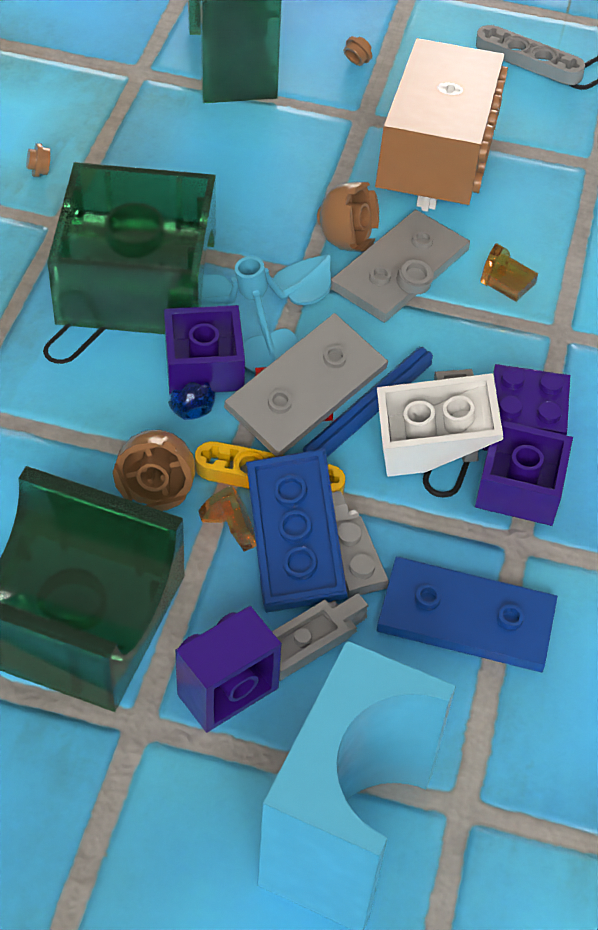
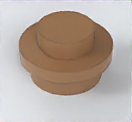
[343,36,373,66]
[26,143,50,177]

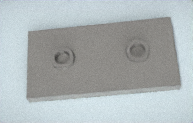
[330,209,470,323]
[224,313,388,457]

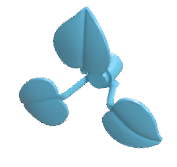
[169,254,331,374]

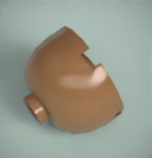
[317,182,379,252]
[113,430,195,511]

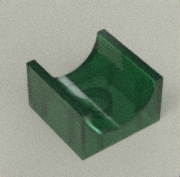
[188,0,282,103]
[47,162,216,334]
[0,466,185,712]

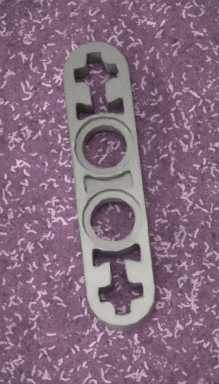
[476,25,585,85]

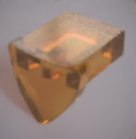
[480,243,538,302]
[198,486,256,552]

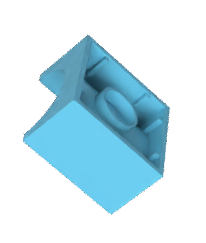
[258,641,456,930]

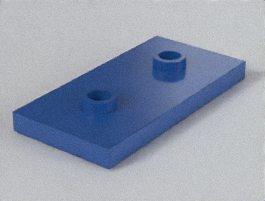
[246,449,348,613]
[376,556,558,673]

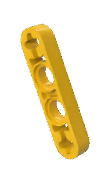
[195,441,345,494]

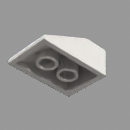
[377,373,503,477]

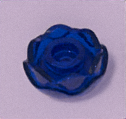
[168,382,216,420]

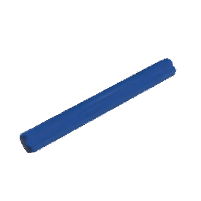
[303,347,433,457]

